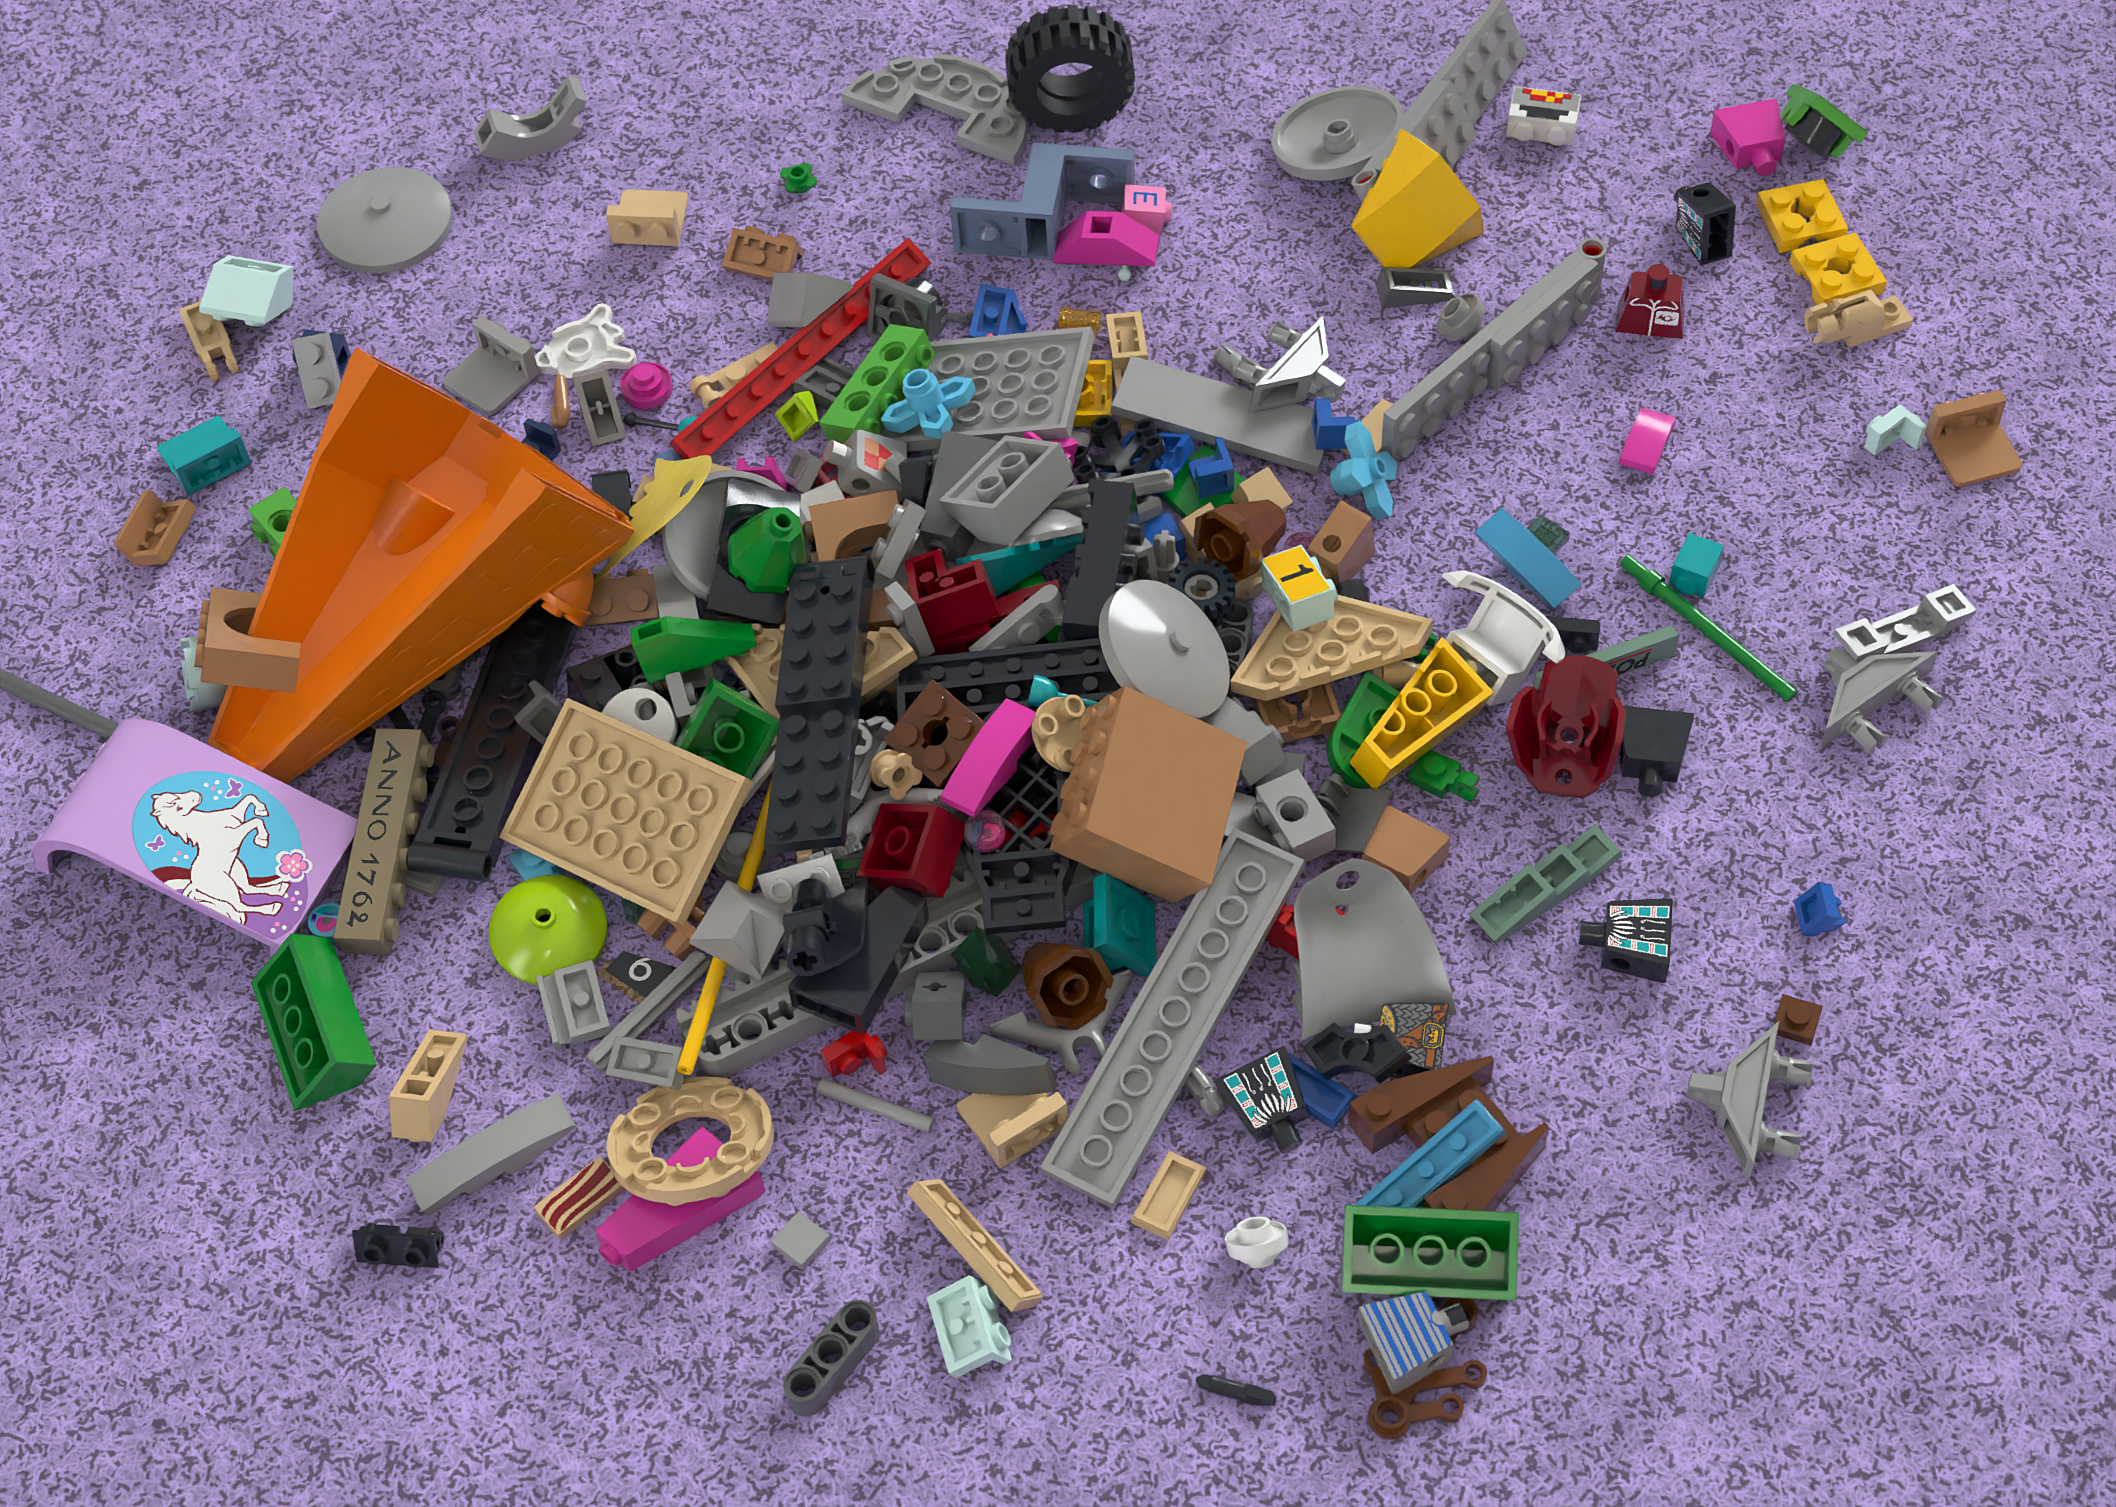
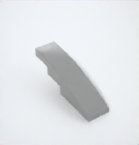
[406,1093,577,1215]

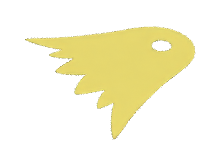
[593,455,712,586]

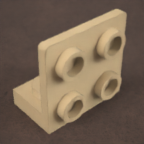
[957,1092,1068,1169]

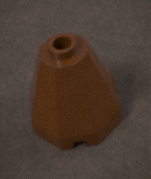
[1193,499,1287,582]
[1021,942,1114,1030]

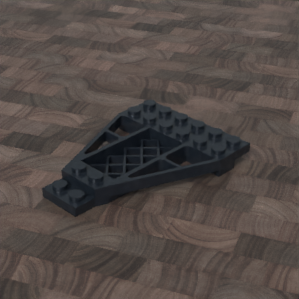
[897,638,1121,935]

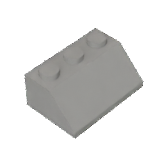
[939,436,1074,546]

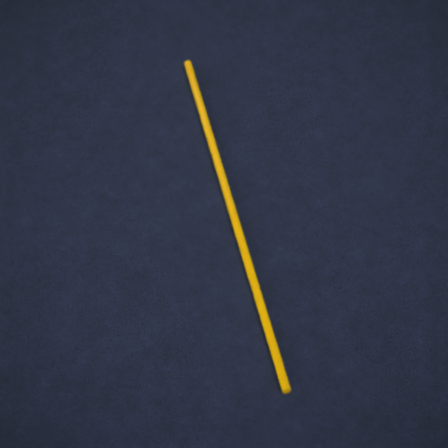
[677,550,861,1075]

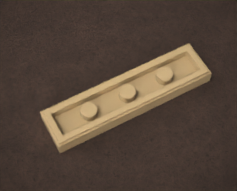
[907,1179,1044,1312]

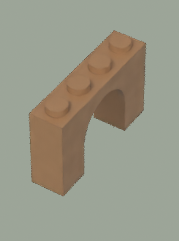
[804,489,911,631]
[194,587,300,693]

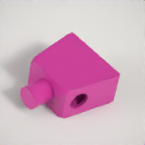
[1710,98,1785,176]

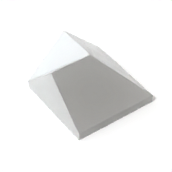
[689,880,789,981]

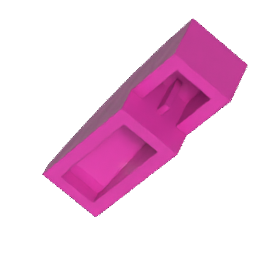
[940,698,1035,817]

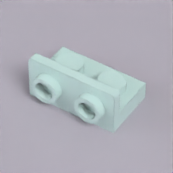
[927,1275,1012,1378]

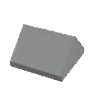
[767,272,854,327]

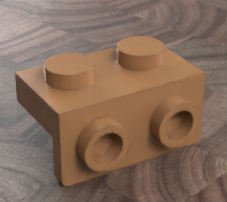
[114,490,197,566]
[585,569,660,627]

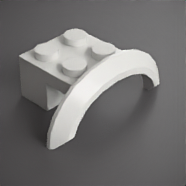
[1442,571,1565,706]

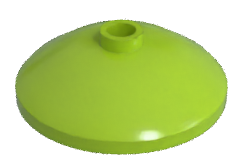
[488,875,608,985]

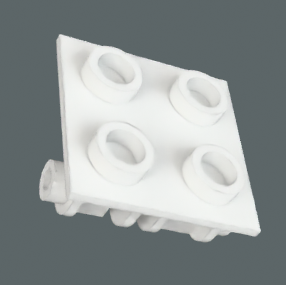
[757,851,845,949]

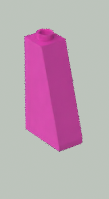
[595,1127,765,1272]

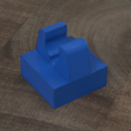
[1794,881,1846,937]

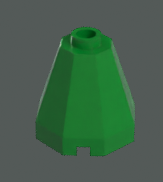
[727,507,806,593]

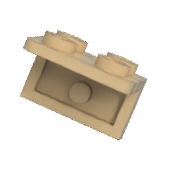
[606,189,689,246]

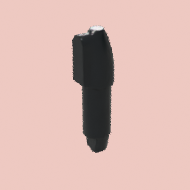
[1195,1374,1277,1406]

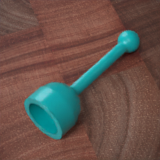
[1027,674,1098,708]

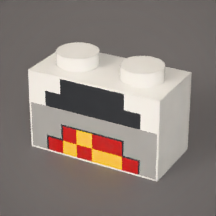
[1506,86,1581,146]

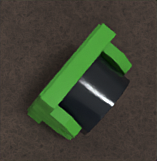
[1780,84,1868,159]

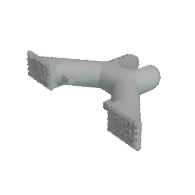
[824,784,960,860]
[989,969,1132,1075]

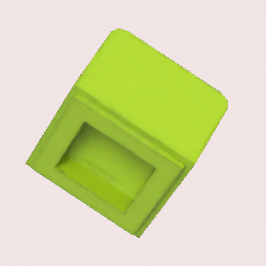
[775,391,819,442]

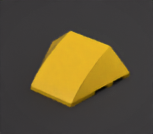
[1351,129,1484,269]

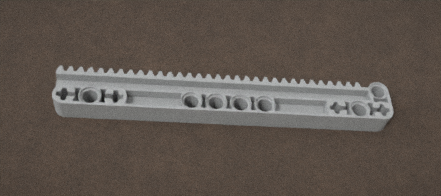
[676,830,1125,1078]

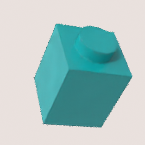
[1669,533,1724,598]

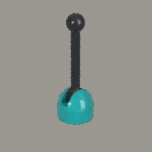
[624,412,698,433]

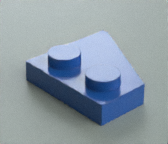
[968,283,1027,338]

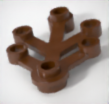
[1363,1297,1487,1439]

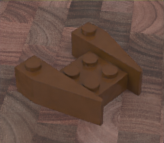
[1348,1056,1549,1211]

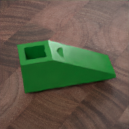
[630,616,757,684]

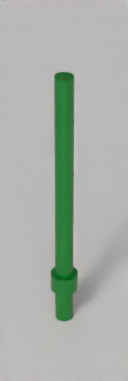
[1620,554,1798,702]

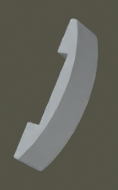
[1833,584,1977,662]

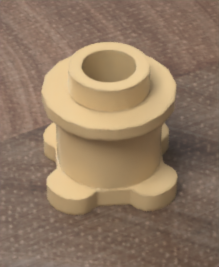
[869,749,922,800]

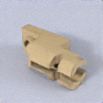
[1804,289,1913,348]

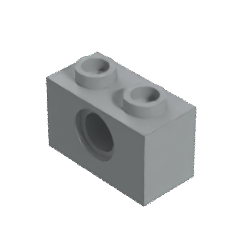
[1253,769,1336,863]

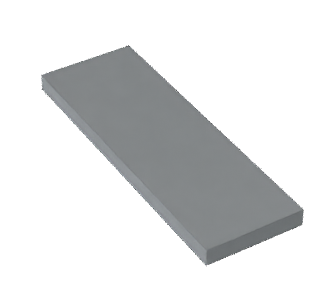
[1110,355,1336,475]

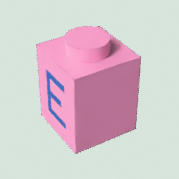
[1122,185,1172,234]

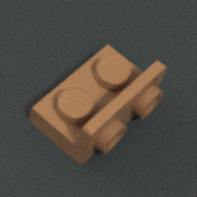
[722,226,805,281]

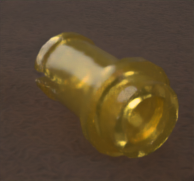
[1058,305,1102,333]

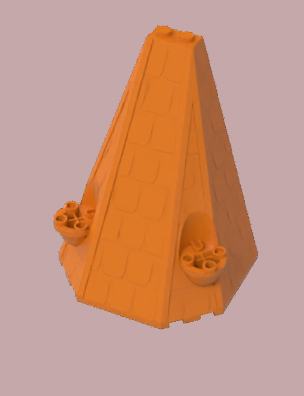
[207,347,635,784]

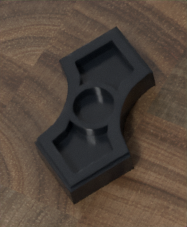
[1302,1022,1413,1084]

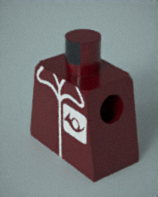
[1615,264,1685,339]

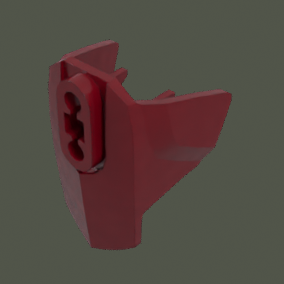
[1506,655,1626,799]

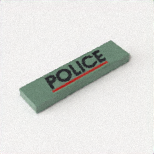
[1533,625,1679,690]

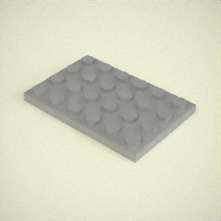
[880,326,1095,452]

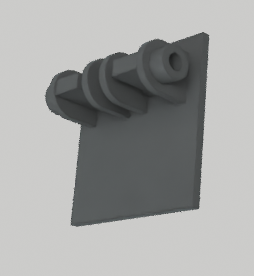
[1316,773,1393,853]

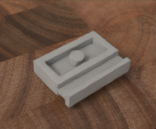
[536,960,612,1050]

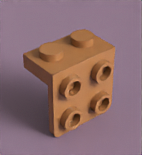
[1925,389,2022,487]

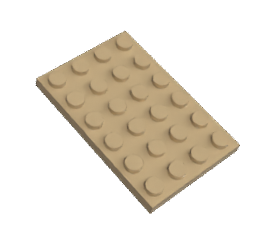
[499,698,753,926]

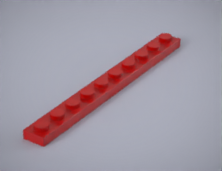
[669,237,931,460]

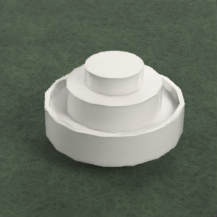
[1225,1217,1289,1268]

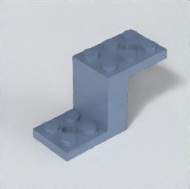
[950,142,1135,260]

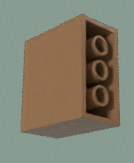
[1050,686,1247,903]

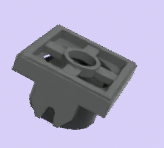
[867,273,948,342]

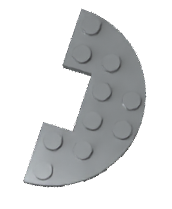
[841,54,1027,166]

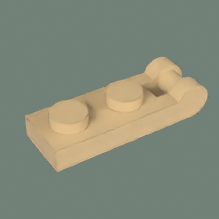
[689,342,778,410]

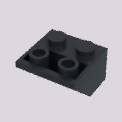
[566,644,668,713]

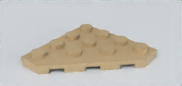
[1230,595,1433,701]
[724,624,918,719]

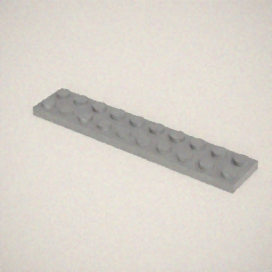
[1040,828,1305,1209]

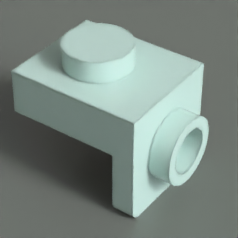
[1864,404,1927,456]

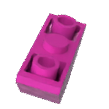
[1053,211,1160,266]

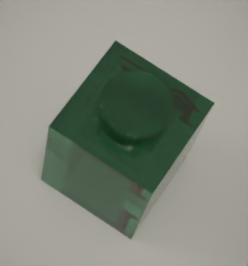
[951,926,1023,997]

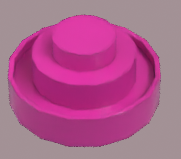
[620,362,673,410]

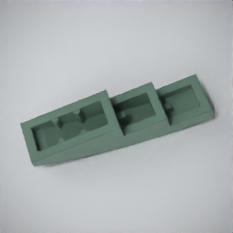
[1469,824,1623,944]

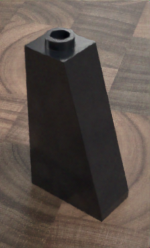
[788,885,929,1035]

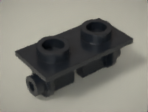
[352,1222,444,1268]

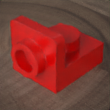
[821,1031,888,1079]

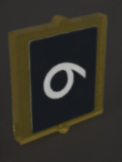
[596,951,677,1004]

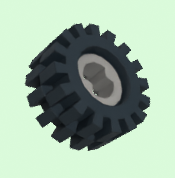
[1167,558,1235,627]

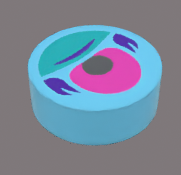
[308,903,340,942]

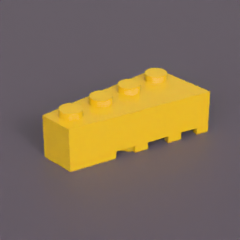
[1349,637,1494,789]

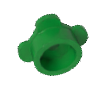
[780,163,817,194]

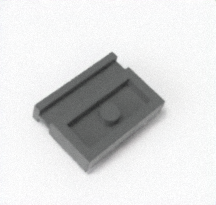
[794,356,855,410]

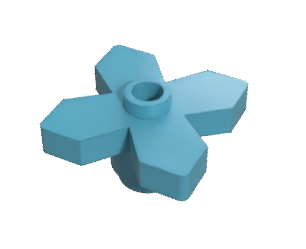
[881,368,976,439]
[1330,421,1397,521]

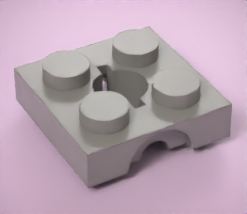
[870,499,926,579]

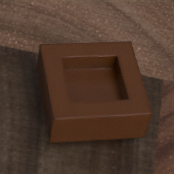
[1774,994,1823,1046]

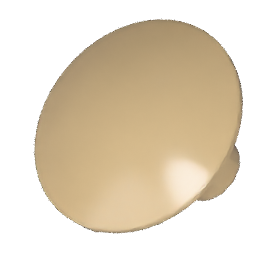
[1032,695,1087,773]

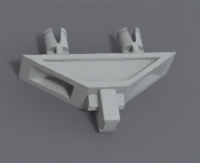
[1232,315,1346,413]
[1820,646,1944,755]
[1686,1021,1814,1182]

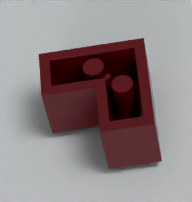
[905,549,1000,639]

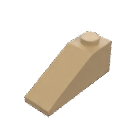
[389,1030,468,1142]

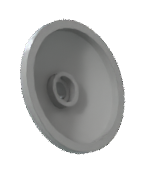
[986,509,1083,551]

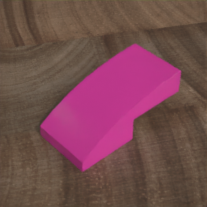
[1618,408,1676,474]

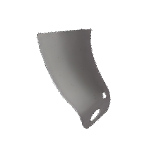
[1294,859,1457,1041]

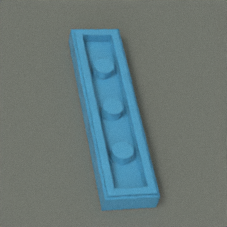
[1355,1099,1507,1208]

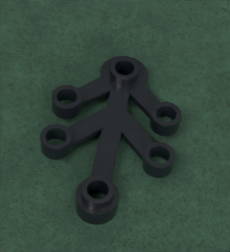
[1071,416,1167,498]
[354,690,460,794]

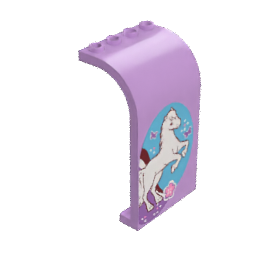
[32,719,358,957]

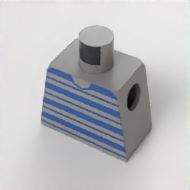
[1359,1292,1469,1395]

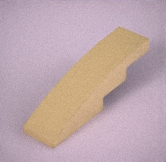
[1106,311,1157,436]

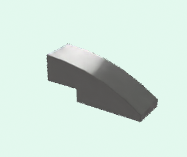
[923,1034,1057,1096]

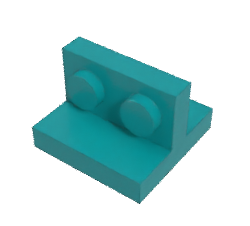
[1082,873,1157,976]

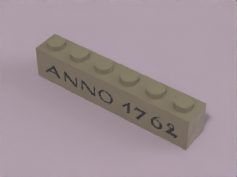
[333,728,434,956]

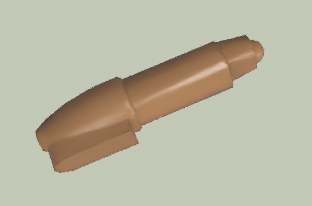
[551,374,570,429]

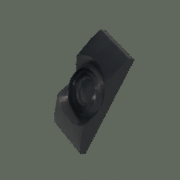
[705,478,801,629]

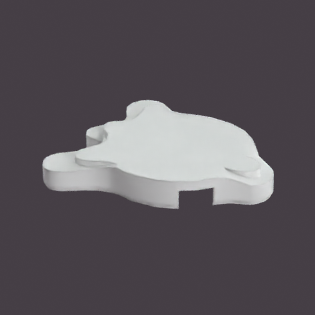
[535,303,637,379]

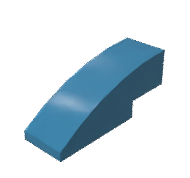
[1474,508,1582,612]

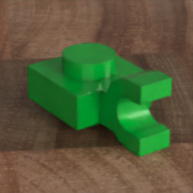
[1408,749,1480,803]

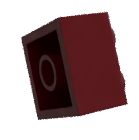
[856,803,968,898]

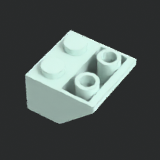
[199,255,293,326]

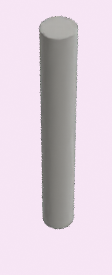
[817,1078,935,1133]

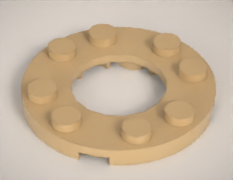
[607,1077,774,1206]

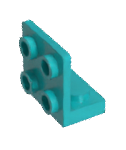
[157,416,252,496]

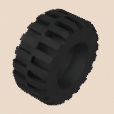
[1005,4,1135,133]

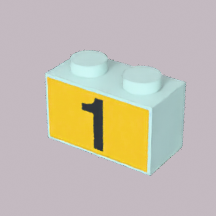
[1261,545,1338,632]

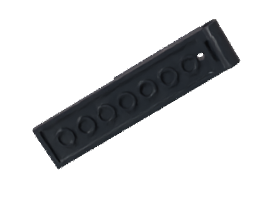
[764,555,875,854]
[407,600,578,882]

